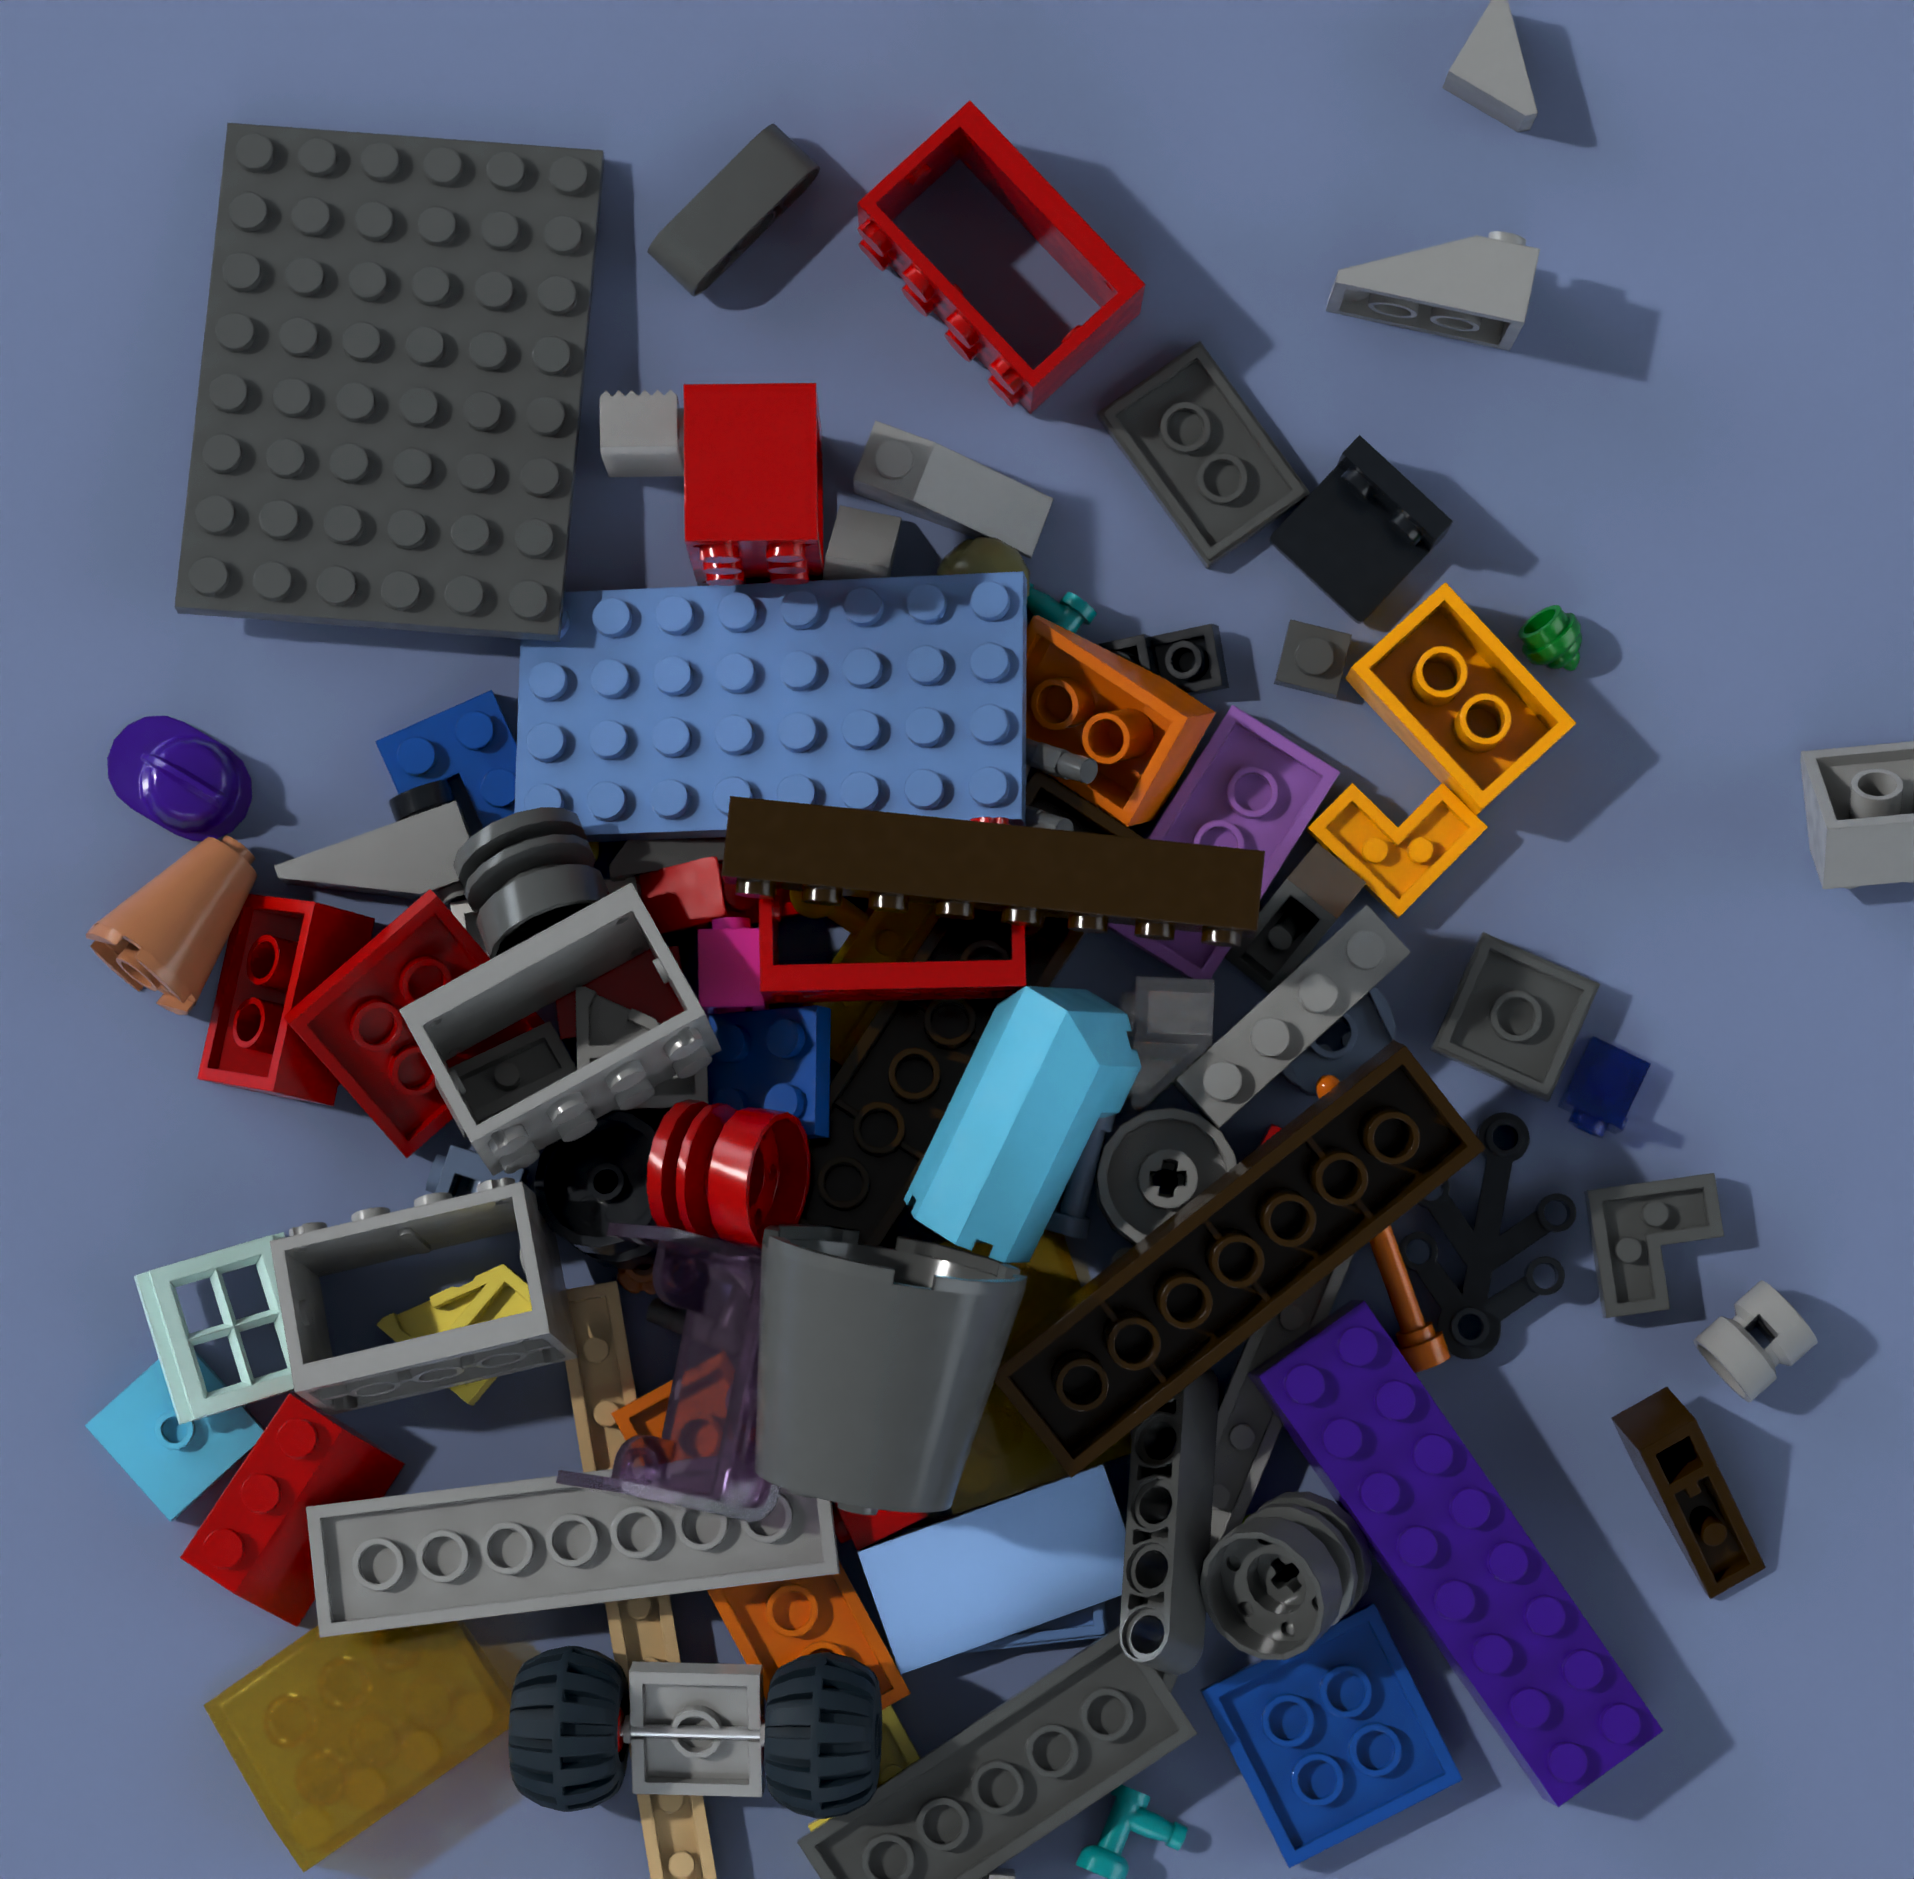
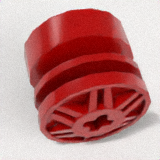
[647,1099,810,1249]

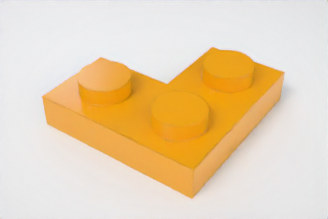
[1306,782,1488,919]

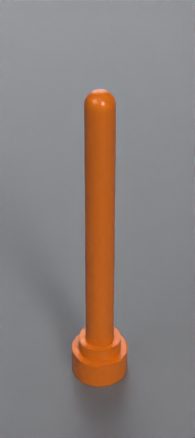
[1315,1074,1451,1373]

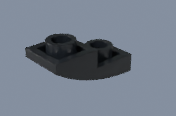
[1097,623,1229,695]

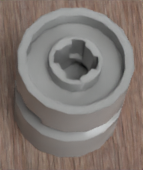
[1693,1280,1818,1402]

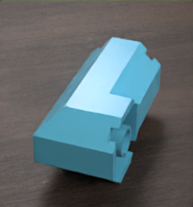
[904,986,1142,1263]

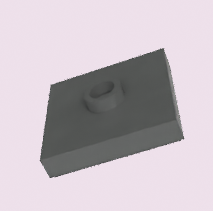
[1430,932,1600,1102]

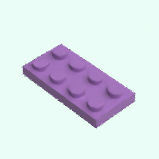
[1108,705,1340,989]

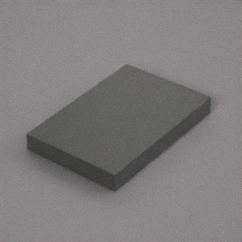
[1097,341,1310,569]

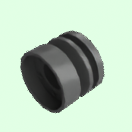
[453,807,610,959]
[1200,1492,1372,1660]

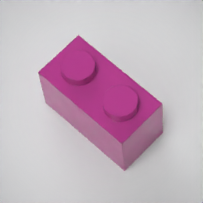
[698,917,769,1020]

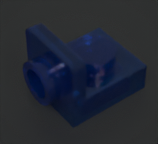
[1558,1036,1651,1138]

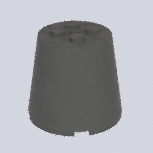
[755,1224,1027,1515]

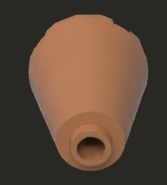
[86,835,257,1015]

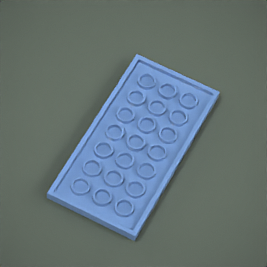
[514,571,1027,842]

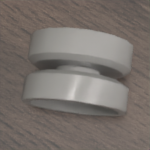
[1094,1107,1237,1246]

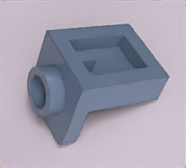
[426,1145,530,1198]

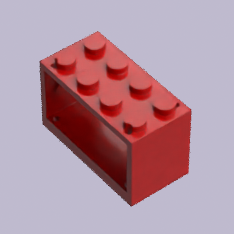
[857,100,1146,414]
[684,383,824,586]
[759,817,1026,1004]

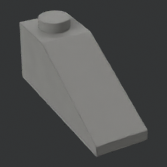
[853,420,1053,559]
[274,801,472,905]

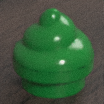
[1518,605,1582,671]

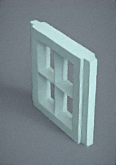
[134,1232,294,1425]

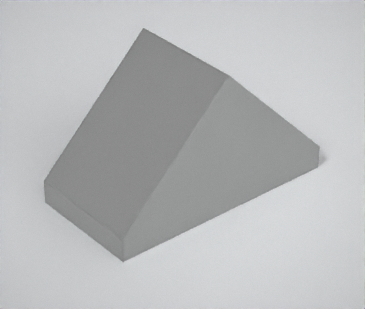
[1442,0,1538,132]
[822,505,902,580]

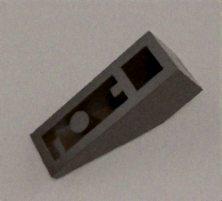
[1611,1387,1766,1599]

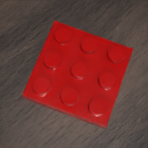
[282,889,544,1158]

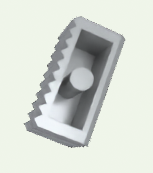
[600,389,684,477]

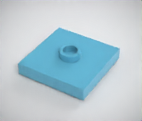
[85,1351,265,1522]

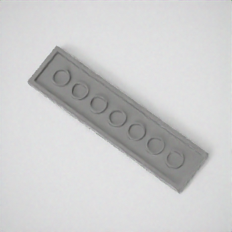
[306,1451,840,1637]

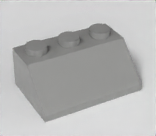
[1800,741,1914,889]

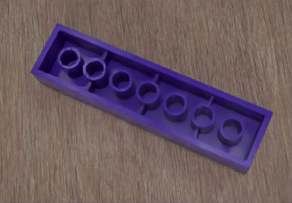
[1248,1300,1664,1807]

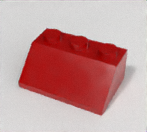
[197,894,375,1106]
[180,1393,406,1627]

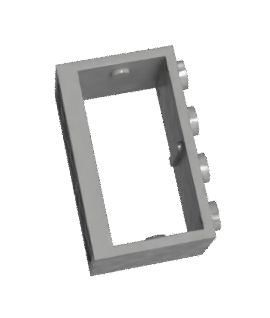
[399,882,721,1176]
[270,1177,578,1415]

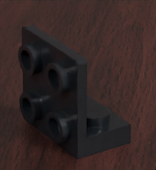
[1270,435,1453,624]

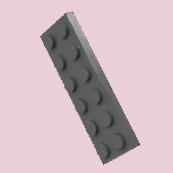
[797,1625,1197,1879]

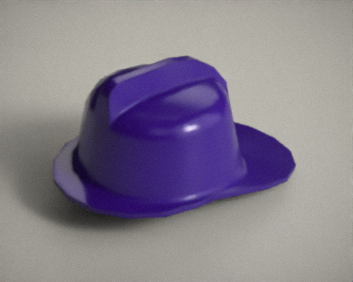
[107,716,252,841]

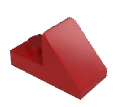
[635,856,759,937]

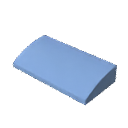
[857,1464,1126,1675]

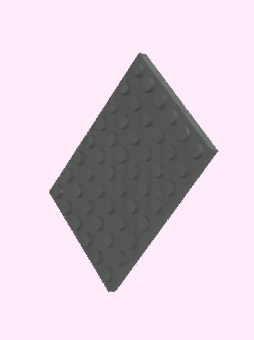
[174,123,605,642]

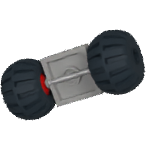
[508,1646,882,1819]

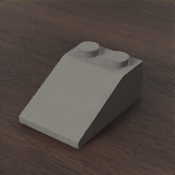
[1326,231,1540,351]

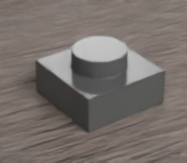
[1274,619,1352,699]

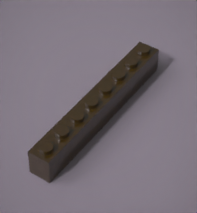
[721,796,1265,947]

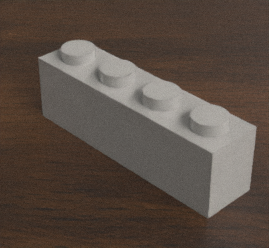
[1173,905,1411,1129]

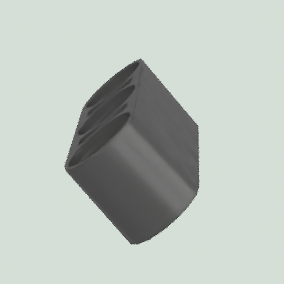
[648,124,820,297]

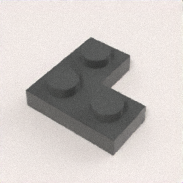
[1584,1173,1724,1318]

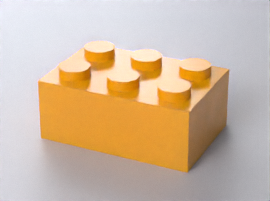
[1345,582,1576,816]

